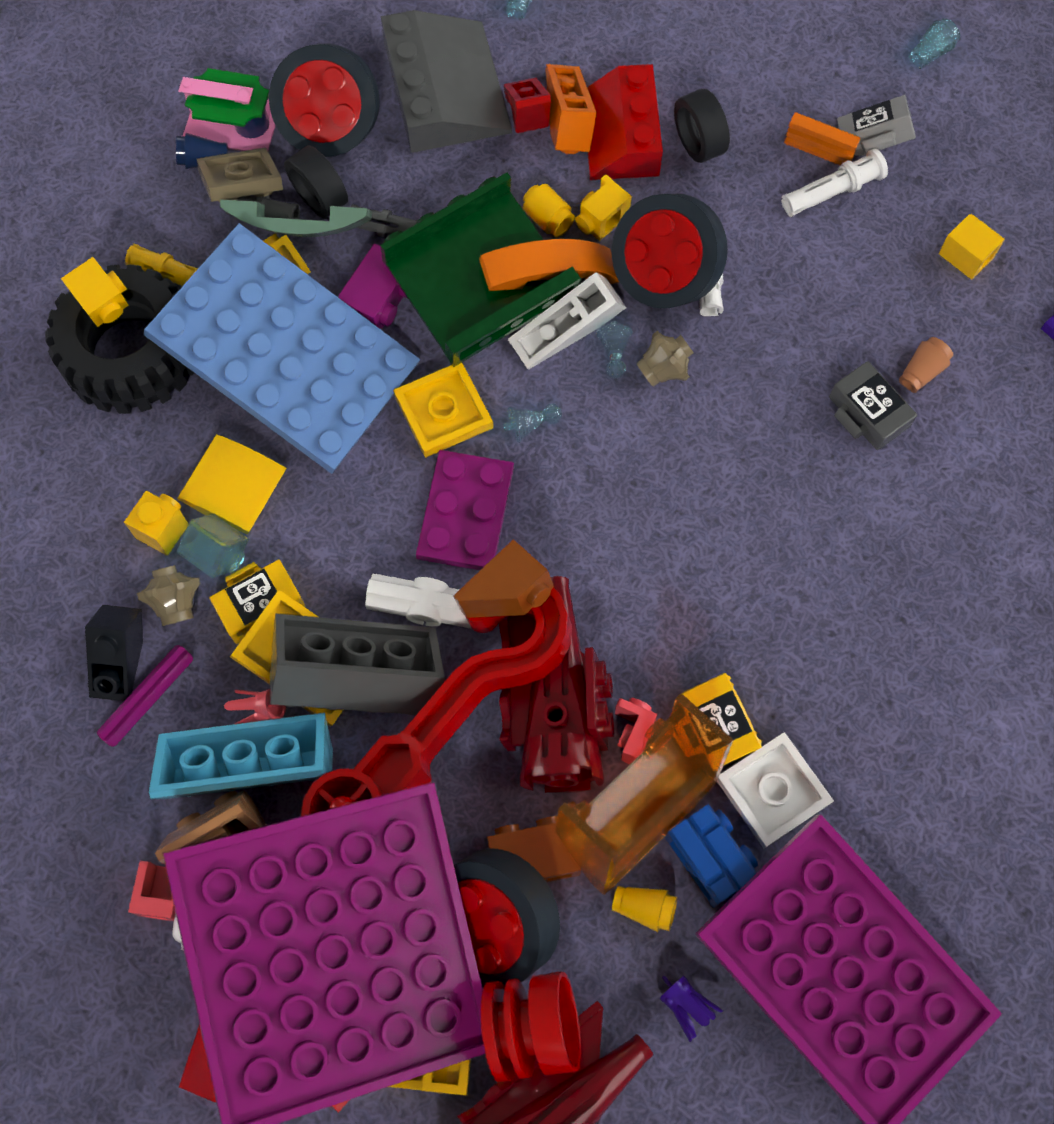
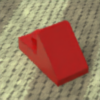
[503,78,551,133]

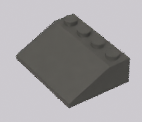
[381,10,512,153]

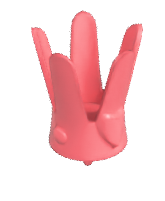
[224,689,286,724]

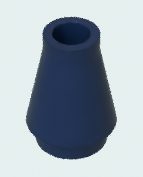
[176,133,228,169]

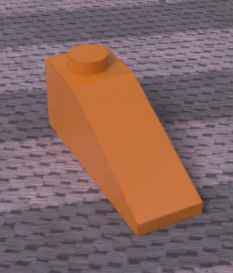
[545,64,596,154]

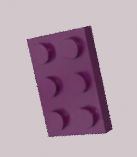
[416,450,514,570]

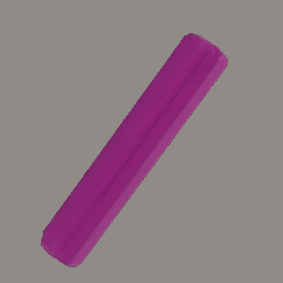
[97,645,193,747]

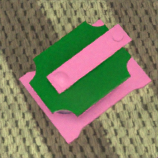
[178,68,276,151]

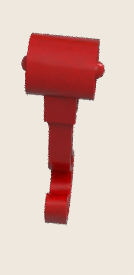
[301,587,572,816]

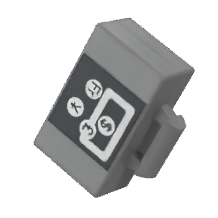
[837,95,916,156]

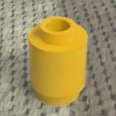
[523,184,575,237]

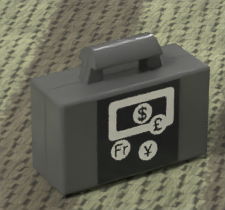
[829,361,917,450]

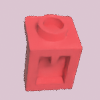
[615,698,657,767]

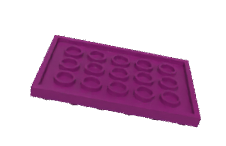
[695,814,1002,1124]

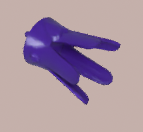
[659,975,724,1042]

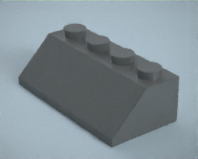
[270,614,445,715]

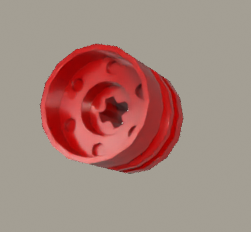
[481,971,581,1082]

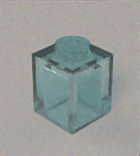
[176,514,249,578]

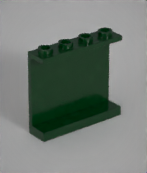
[380,172,581,367]

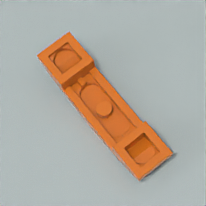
[479,239,619,291]

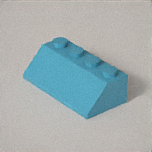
[149,713,333,799]

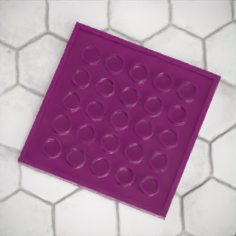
[163,782,485,1124]

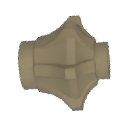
[636,331,694,387]
[137,565,201,626]

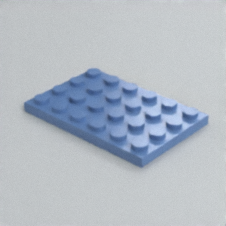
[144,223,421,474]

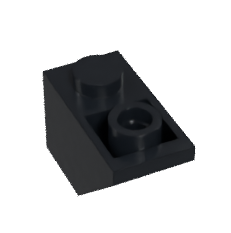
[85,605,143,701]

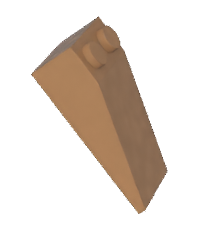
[155,790,266,864]

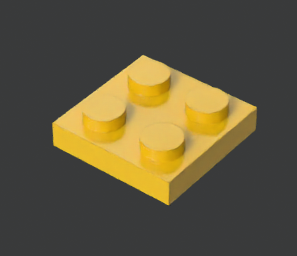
[393,363,493,458]

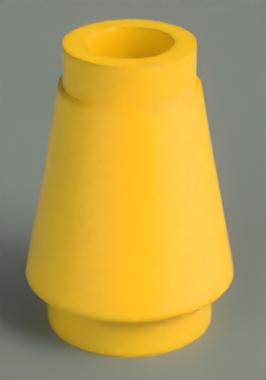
[612,886,678,932]

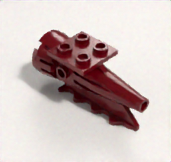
[499,576,614,793]
[457,1001,654,1124]

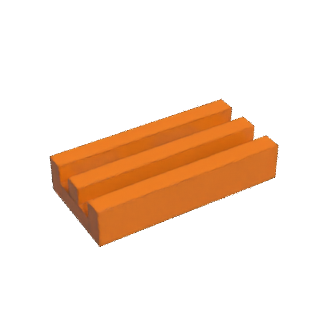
[784,112,861,166]

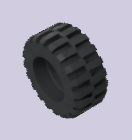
[45,265,194,414]

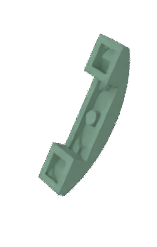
[220,199,372,237]

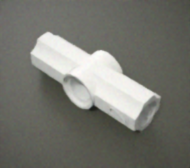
[365,574,471,628]

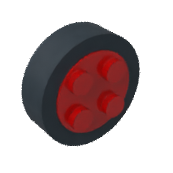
[269,43,380,157]
[611,194,728,308]
[454,849,560,988]

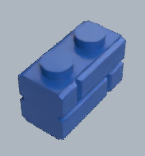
[664,804,758,908]

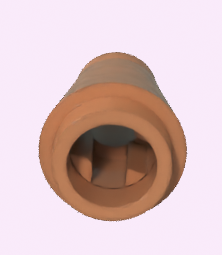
[899,337,953,393]

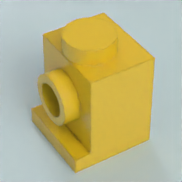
[575,175,632,241]

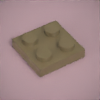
[196,148,283,202]

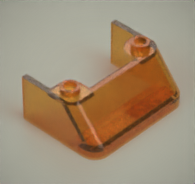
[556,693,733,895]

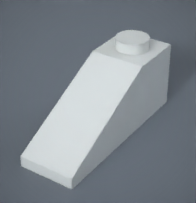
[508,272,626,369]

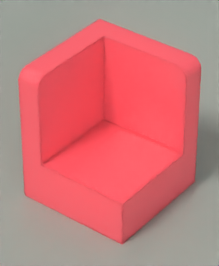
[128,861,175,921]

